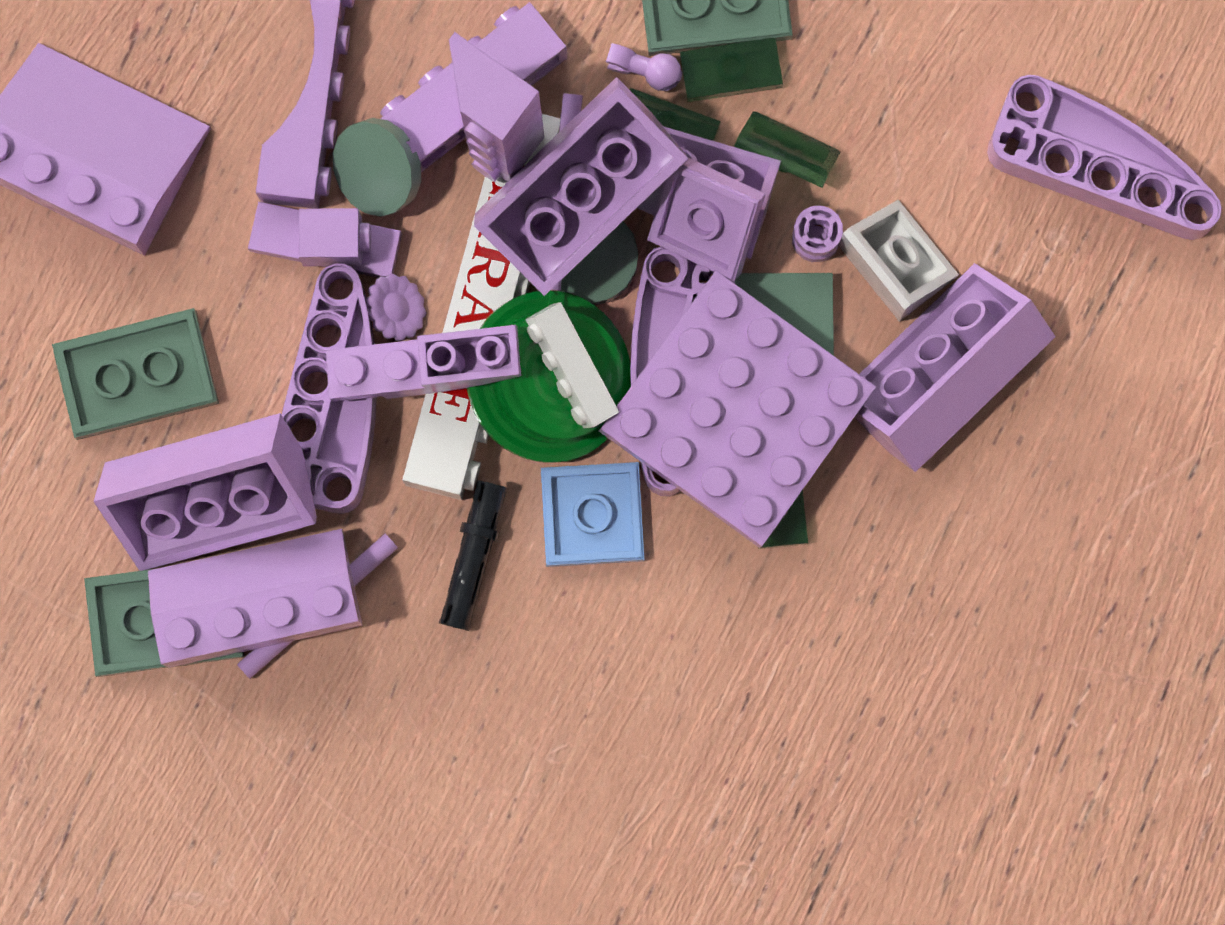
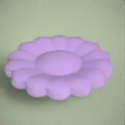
[365,273,426,341]

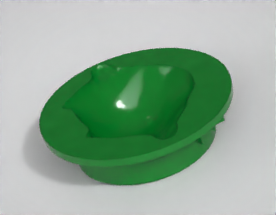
[467,290,631,463]

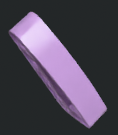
[987,75,1222,240]
[630,246,735,496]
[281,263,377,514]

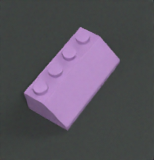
[449,32,545,182]
[474,77,688,296]
[854,263,1056,472]
[93,413,317,571]
[148,529,363,668]

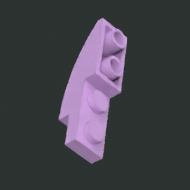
[326,325,521,402]

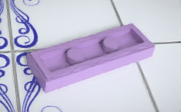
[248,202,402,278]

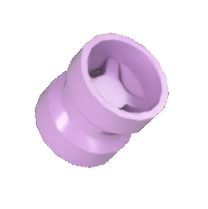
[792,206,843,262]

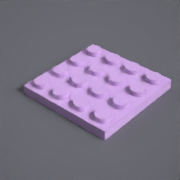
[599,270,876,548]

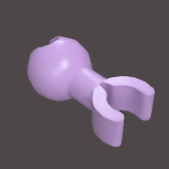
[606,43,683,91]

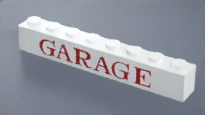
[402,114,560,501]

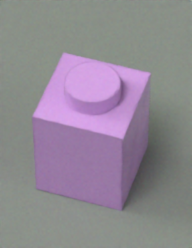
[299,208,371,266]

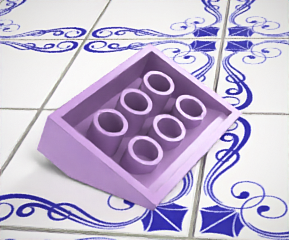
[0,43,211,256]

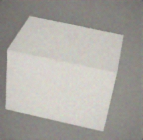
[839,200,959,322]

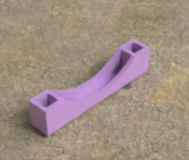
[256,0,355,209]

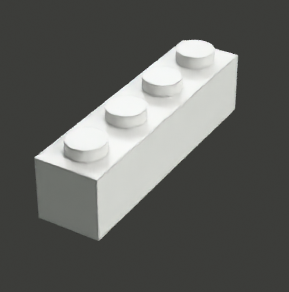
[525,302,619,429]

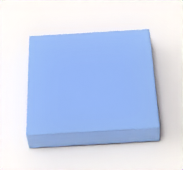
[541,462,645,567]

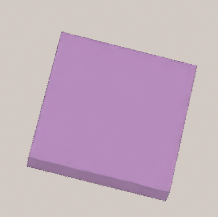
[647,157,766,281]

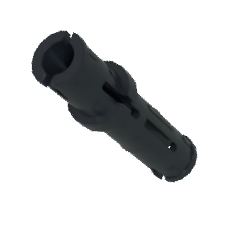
[439,480,508,631]

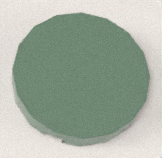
[333,118,421,217]
[560,221,638,305]

